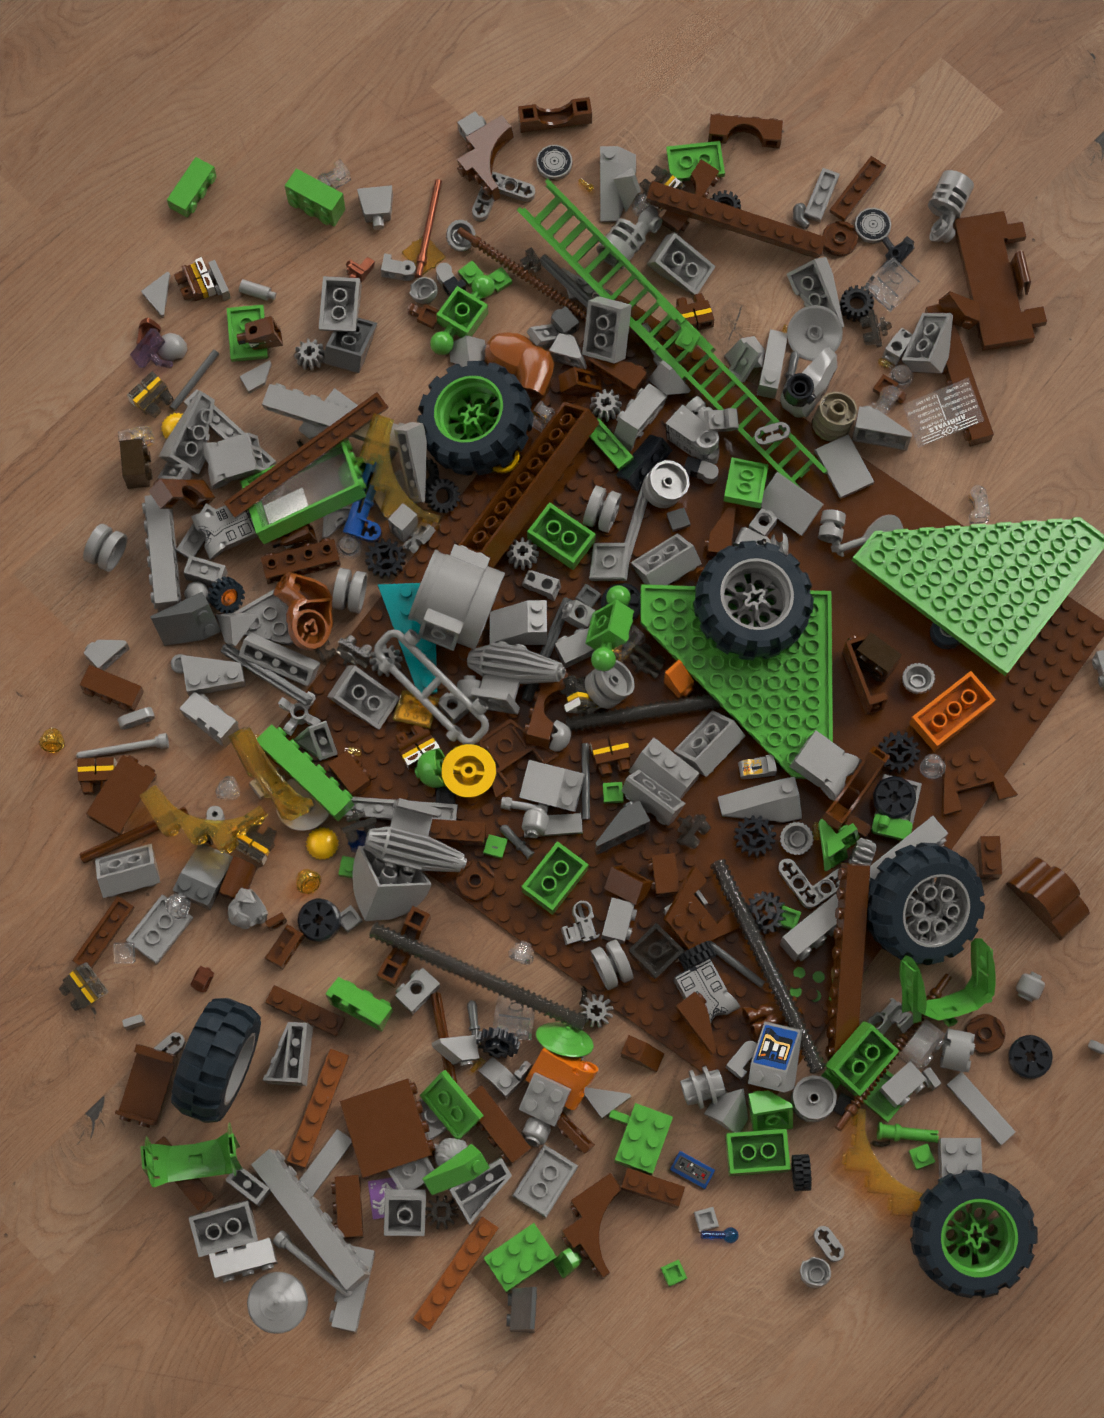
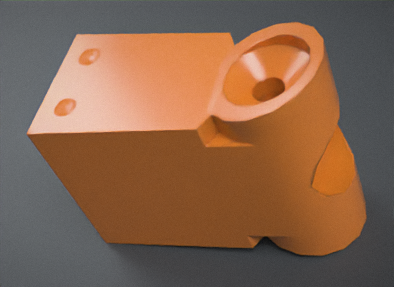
[526,1047,598,1110]

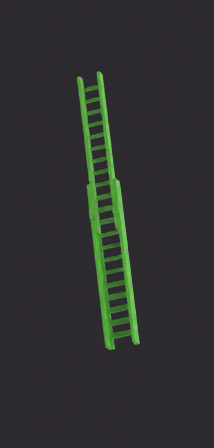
[517,179,828,488]

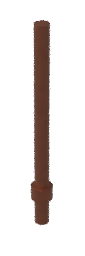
[415,179,442,278]

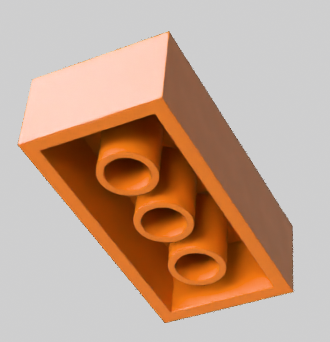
[909,671,996,752]

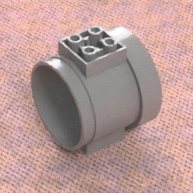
[408,544,505,651]

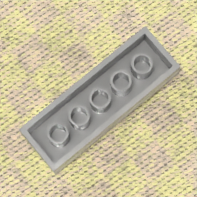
[142,495,182,612]

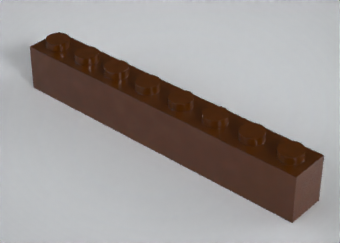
[925,304,994,447]

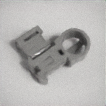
[561,901,600,945]
[867,998,914,1034]

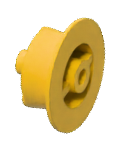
[442,744,496,797]

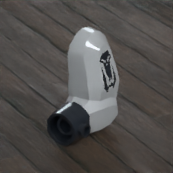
[780,347,838,418]

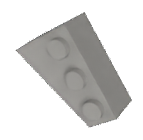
[263,1022,313,1086]

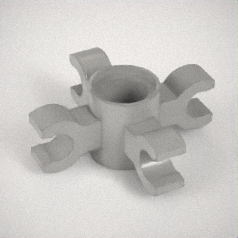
[278,691,321,736]

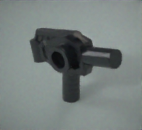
[878,236,915,274]

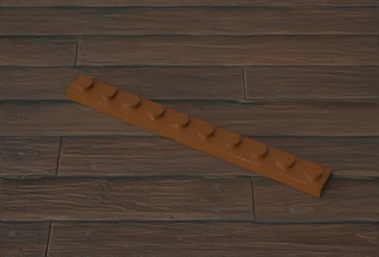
[224,392,389,519]

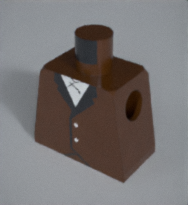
[237,316,283,350]
[271,523,318,549]

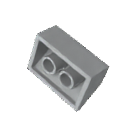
[631,533,702,585]
[674,710,745,777]
[629,738,699,800]
[622,769,686,825]
[95,844,160,898]
[189,1200,258,1257]

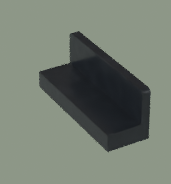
[616,435,673,491]

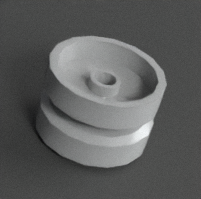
[642,460,690,508]
[583,485,622,533]
[83,523,128,572]
[332,568,367,613]
[585,660,635,709]
[590,939,634,990]
[790,1075,837,1123]

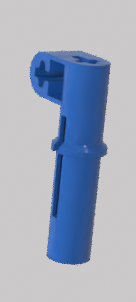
[343,452,388,543]

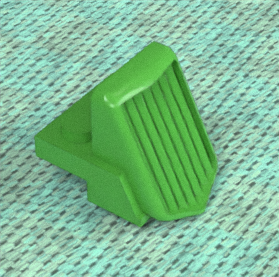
[818,819,859,871]

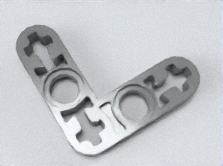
[472,172,535,222]
[778,859,840,909]

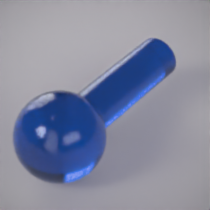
[701,1227,739,1243]

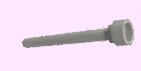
[76,733,169,759]
[273,1230,352,1297]

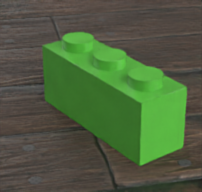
[167,157,216,218]

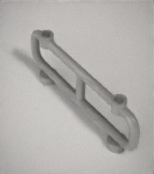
[374,629,489,745]

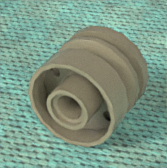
[812,392,857,442]

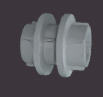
[680,1066,726,1109]

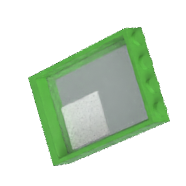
[240,439,367,544]

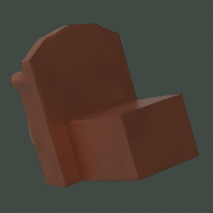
[346,257,375,283]
[191,966,214,992]

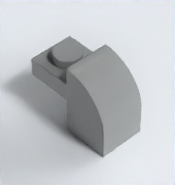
[704,408,739,432]

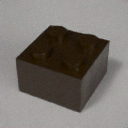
[119,438,153,489]
[855,632,902,683]

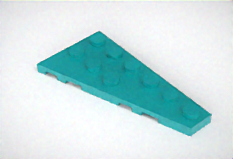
[378,583,437,694]

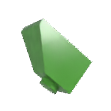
[748,1090,793,1131]

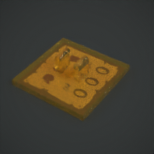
[393,690,439,728]

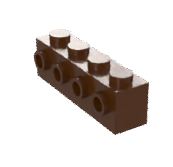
[261,538,341,584]
[468,1085,531,1165]

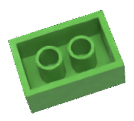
[285,168,346,227]
[527,502,596,570]
[521,841,589,915]
[825,1021,899,1096]
[614,1103,673,1176]
[725,1129,791,1176]
[483,1223,557,1293]

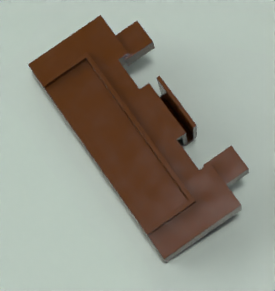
[953,211,1047,351]

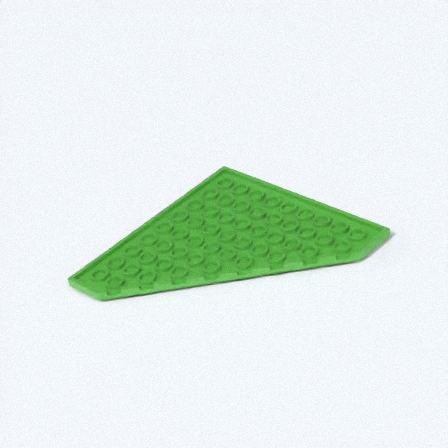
[851,517,1104,676]
[640,584,833,779]

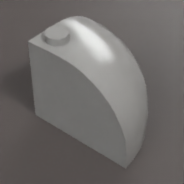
[353,846,432,921]

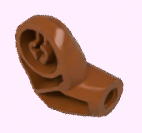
[484,332,554,399]
[274,572,333,651]

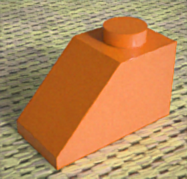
[664,660,694,699]

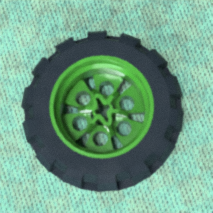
[417,361,533,476]
[910,1170,1038,1299]

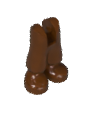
[742,996,803,1043]

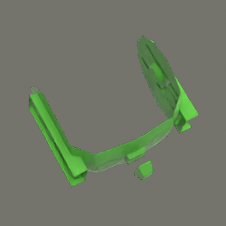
[899,938,996,1027]
[140,1122,242,1187]

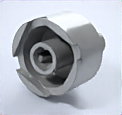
[940,1028,975,1072]

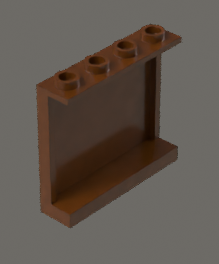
[340,1078,436,1179]

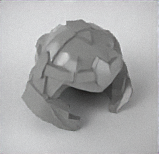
[228,888,268,929]

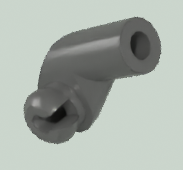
[793,203,810,230]

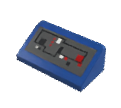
[670,1151,715,1189]

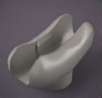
[771,533,789,556]

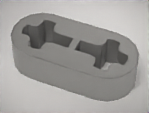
[755,422,790,445]
[117,707,155,730]
[154,1032,186,1055]
[813,1226,844,1262]

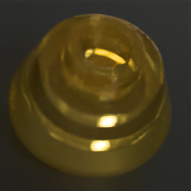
[38,728,65,753]
[296,869,322,894]

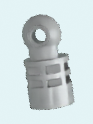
[928,170,974,243]
[596,206,662,270]

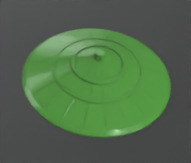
[536,1022,594,1057]

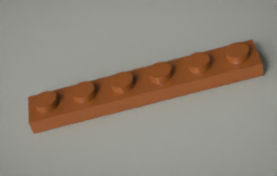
[287,1049,349,1169]
[413,1217,499,1330]

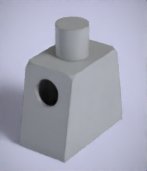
[357,185,393,230]

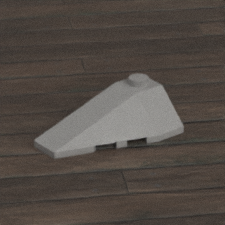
[600,146,636,222]
[787,257,844,328]
[159,390,215,474]
[718,777,802,823]

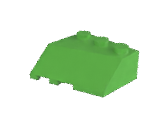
[326,977,393,1032]

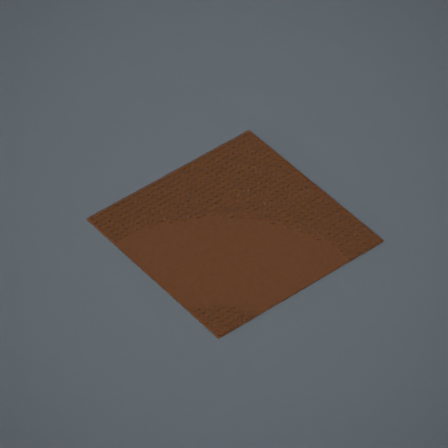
[260,295,1104,1107]

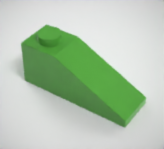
[422,1144,490,1195]

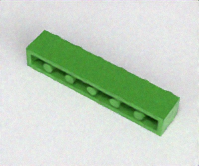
[255,724,354,821]

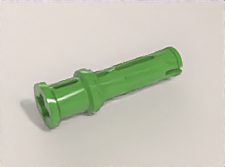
[877,1122,939,1143]

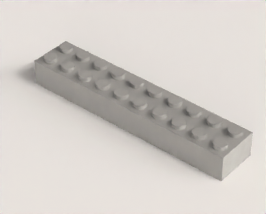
[780,816,948,962]

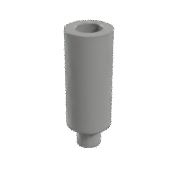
[239,279,277,301]

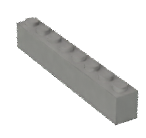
[262,383,404,452]
[251,1149,370,1291]

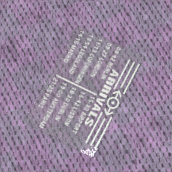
[903,377,984,448]

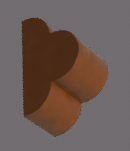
[1006,857,1090,941]

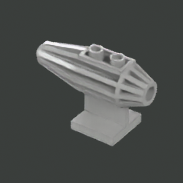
[467,641,565,715]
[364,798,467,873]

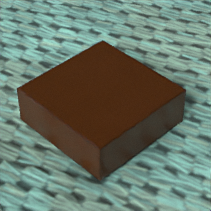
[265,912,287,931]

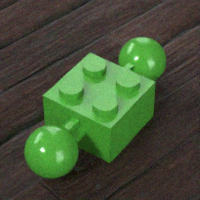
[430,275,495,355]
[585,585,634,672]

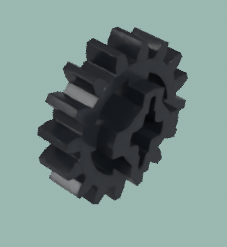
[365,538,406,579]
[878,731,920,774]
[734,815,776,858]
[744,891,787,934]
[476,1027,520,1059]

